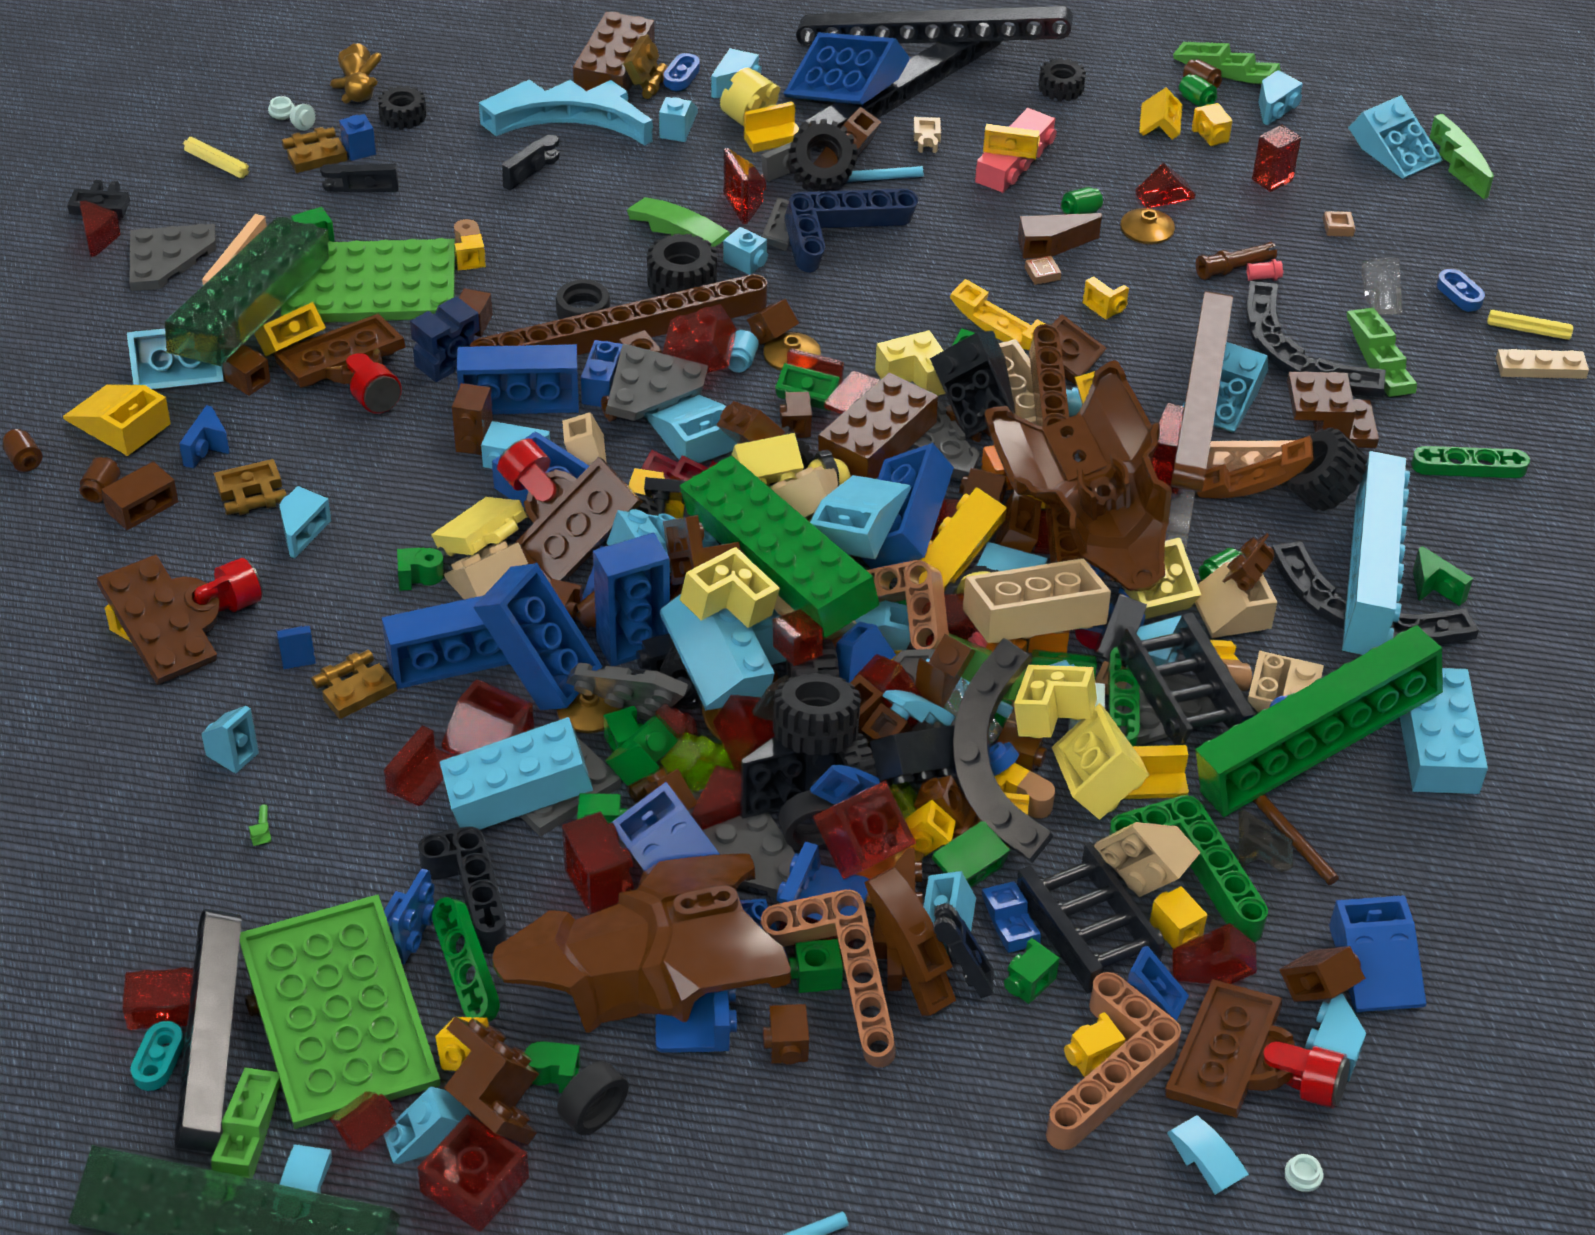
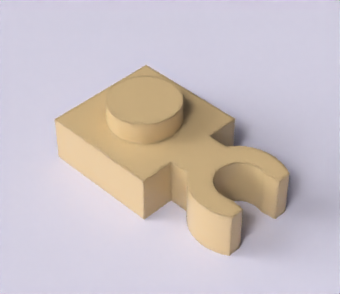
[913,117,941,153]

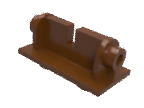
[1222,533,1274,591]

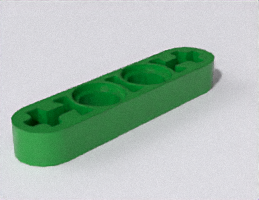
[1411,446,1530,478]
[1108,647,1140,746]
[432,897,500,1023]

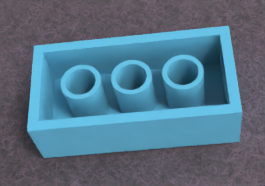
[1400,668,1488,794]
[440,717,593,830]

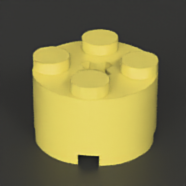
[720,67,780,126]

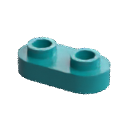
[130,1021,185,1091]

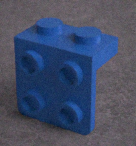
[777,842,869,937]
[384,868,435,965]
[655,988,737,1053]

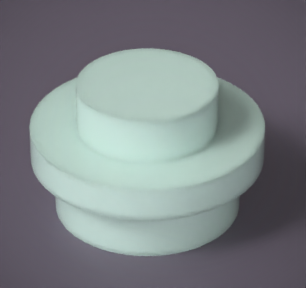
[268,96,295,120]
[290,104,315,131]
[1284,1154,1323,1192]

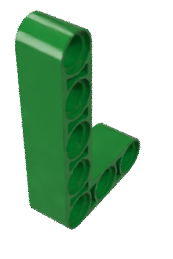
[1109,795,1268,943]

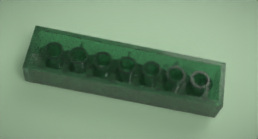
[165,217,329,366]
[68,1145,401,1235]

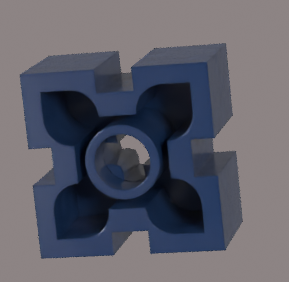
[410,296,480,382]

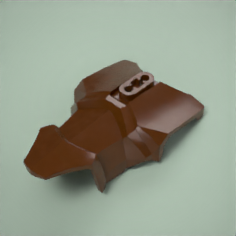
[985,360,1172,591]
[492,853,791,1033]

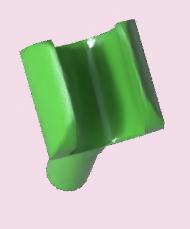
[249,805,271,846]

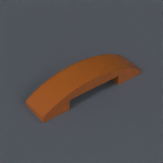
[1197,436,1313,498]

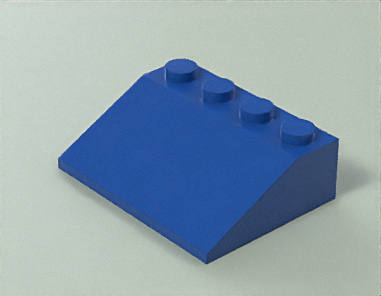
[783,32,910,105]

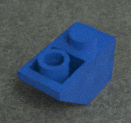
[581,340,623,407]
[836,622,896,683]

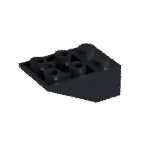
[930,331,1016,439]
[740,736,837,819]

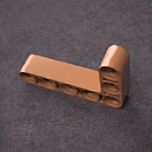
[866,560,949,650]
[761,889,896,1068]
[1046,972,1181,1150]

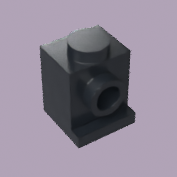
[636,633,687,672]

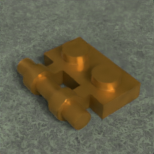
[623,34,667,99]
[282,127,348,173]
[214,459,287,515]
[311,650,397,719]

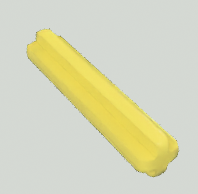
[183,137,249,179]
[1487,310,1573,340]

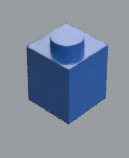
[339,114,376,161]

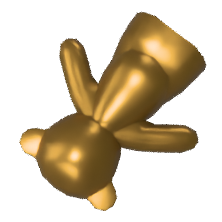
[330,43,382,104]

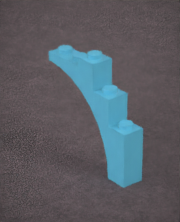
[479,79,653,145]

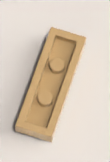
[1496,349,1589,379]

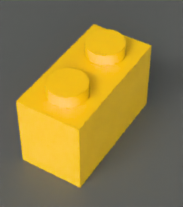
[253,302,326,356]

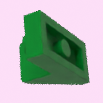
[1413,546,1473,606]
[605,716,678,786]

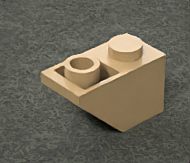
[563,412,606,466]

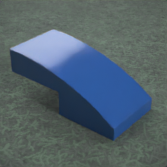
[810,765,882,810]
[982,881,1041,953]

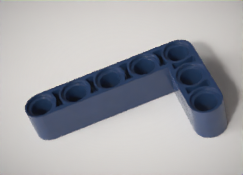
[784,189,918,273]

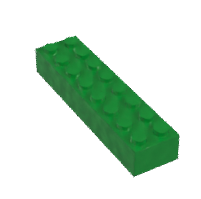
[679,455,880,638]
[1195,625,1443,817]

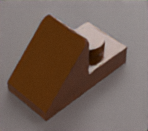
[914,634,976,708]

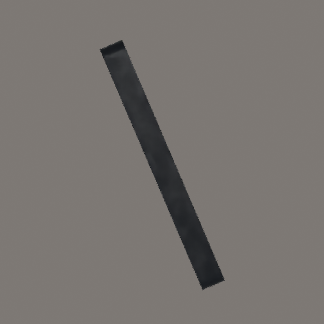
[796,6,1073,46]
[798,23,1002,152]

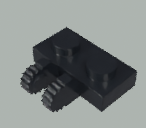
[67,180,130,218]

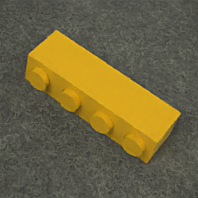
[919,487,1007,608]

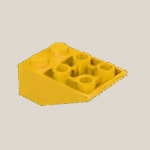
[63,385,171,456]

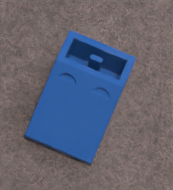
[610,782,720,871]
[1329,895,1426,1012]

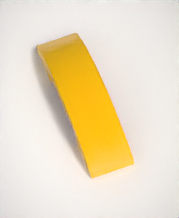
[950,279,1045,351]

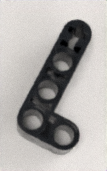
[418,827,507,954]

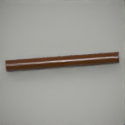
[1253,794,1339,885]

